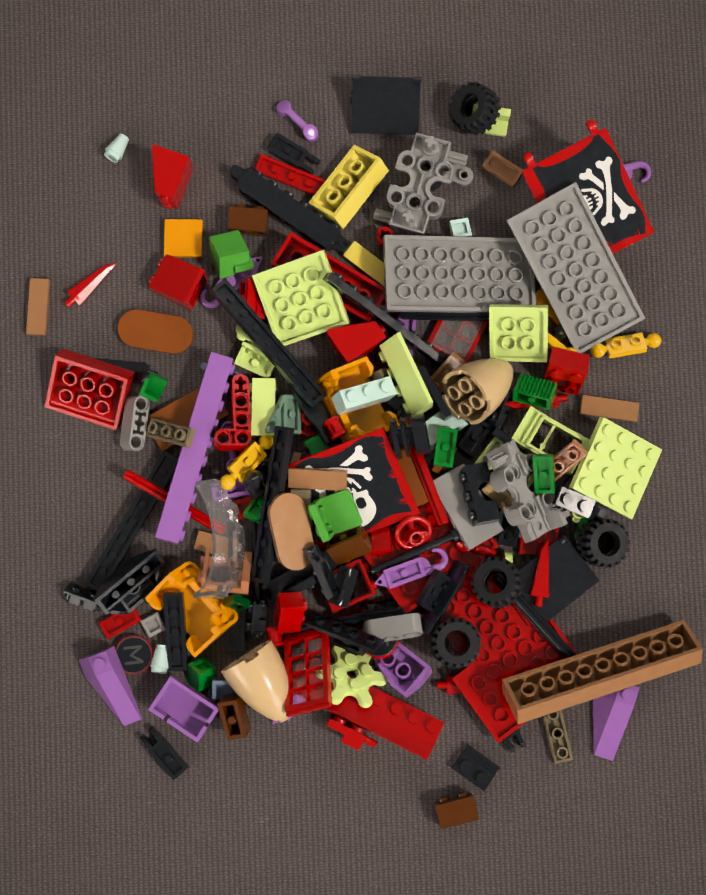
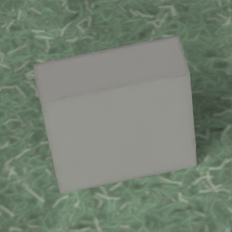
[140,612,165,638]

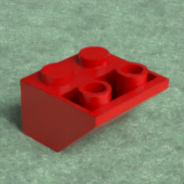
[542,347,590,395]

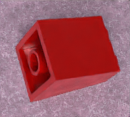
[152,144,194,210]
[148,254,209,311]
[326,321,387,365]

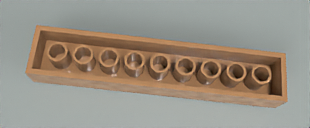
[502,620,703,724]

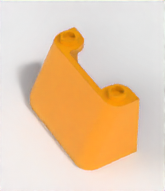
[316,356,400,443]
[145,561,238,658]

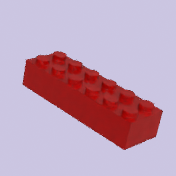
[271,232,385,323]

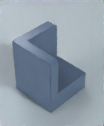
[212,679,234,700]

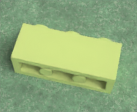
[249,378,276,437]

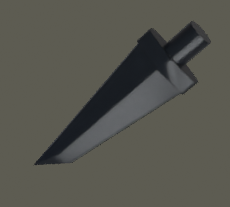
[94,358,158,382]

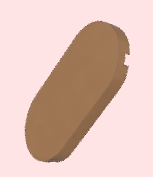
[267,493,314,570]

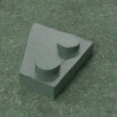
[265,395,301,434]

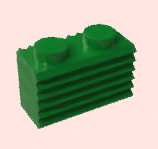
[513,374,557,410]

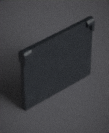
[351,75,422,135]
[519,534,600,622]

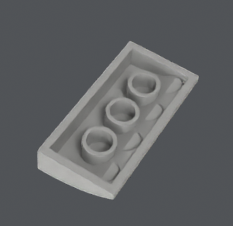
[433,464,503,551]

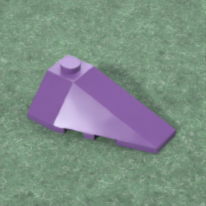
[373,642,432,698]
[79,646,142,726]
[592,686,640,761]

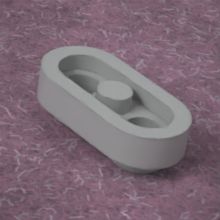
[439,163,473,187]

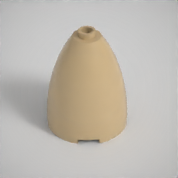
[442,359,513,424]
[221,640,290,723]

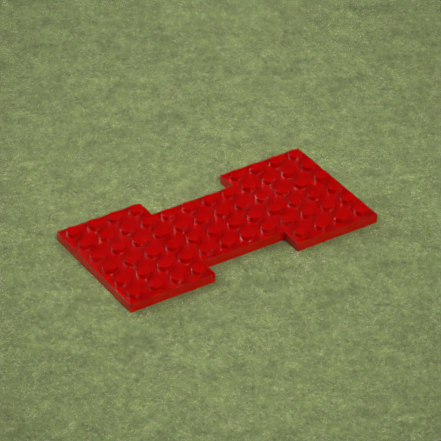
[364,503,578,743]

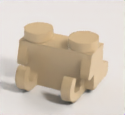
[481,482,513,512]

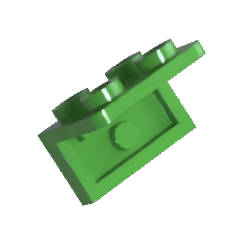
[308,489,363,542]

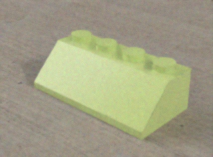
[378,332,433,415]

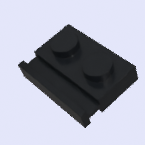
[452,744,500,791]

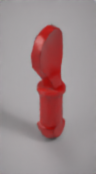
[455,540,496,557]

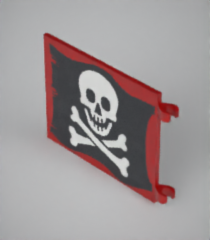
[521,119,655,254]
[285,427,420,551]

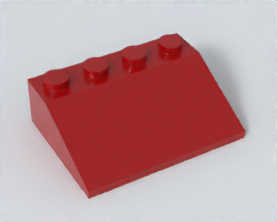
[45,349,135,430]

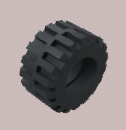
[449,82,501,135]
[575,518,630,568]
[471,557,524,609]
[430,618,482,668]

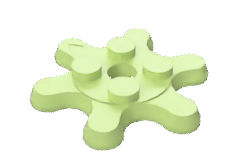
[315,645,387,708]

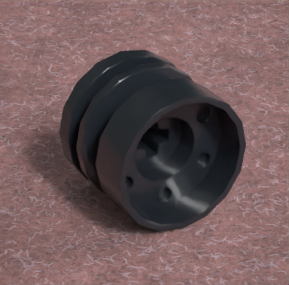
[389,413,431,459]

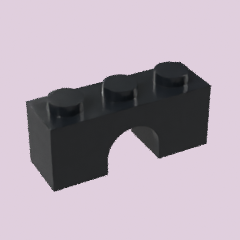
[459,462,501,527]

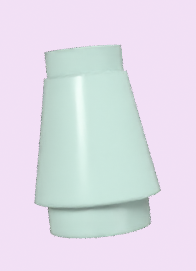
[104,134,129,163]
[150,645,169,674]

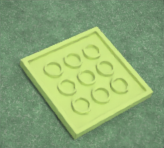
[252,250,350,346]
[569,417,662,519]

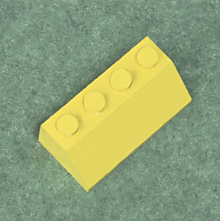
[309,145,389,229]

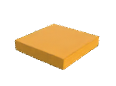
[164,219,203,258]

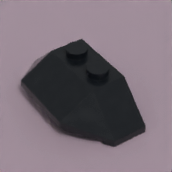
[94,549,166,615]

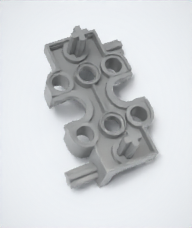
[373,133,468,235]
[483,439,571,543]

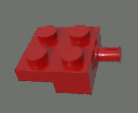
[326,714,378,751]

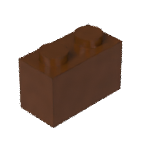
[228,204,269,237]
[326,525,372,566]
[217,693,251,741]
[434,791,479,829]

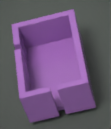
[148,675,219,743]

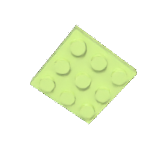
[489,304,548,362]

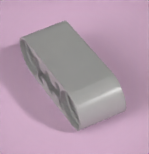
[120,395,150,451]
[364,613,423,642]

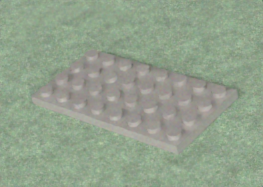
[506,182,645,353]
[383,235,536,313]

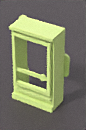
[511,406,590,476]

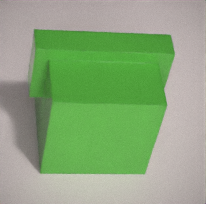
[210,230,254,279]

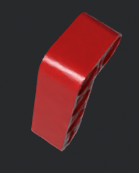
[212,374,251,451]

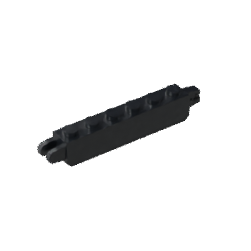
[230,165,351,254]

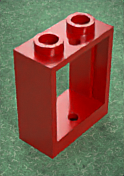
[328,559,378,613]

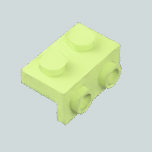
[234,341,275,378]

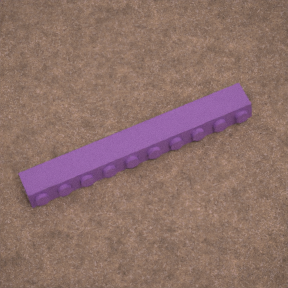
[154,352,235,545]

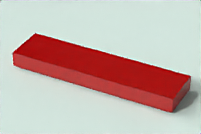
[254,154,326,196]

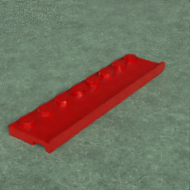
[292,652,445,761]

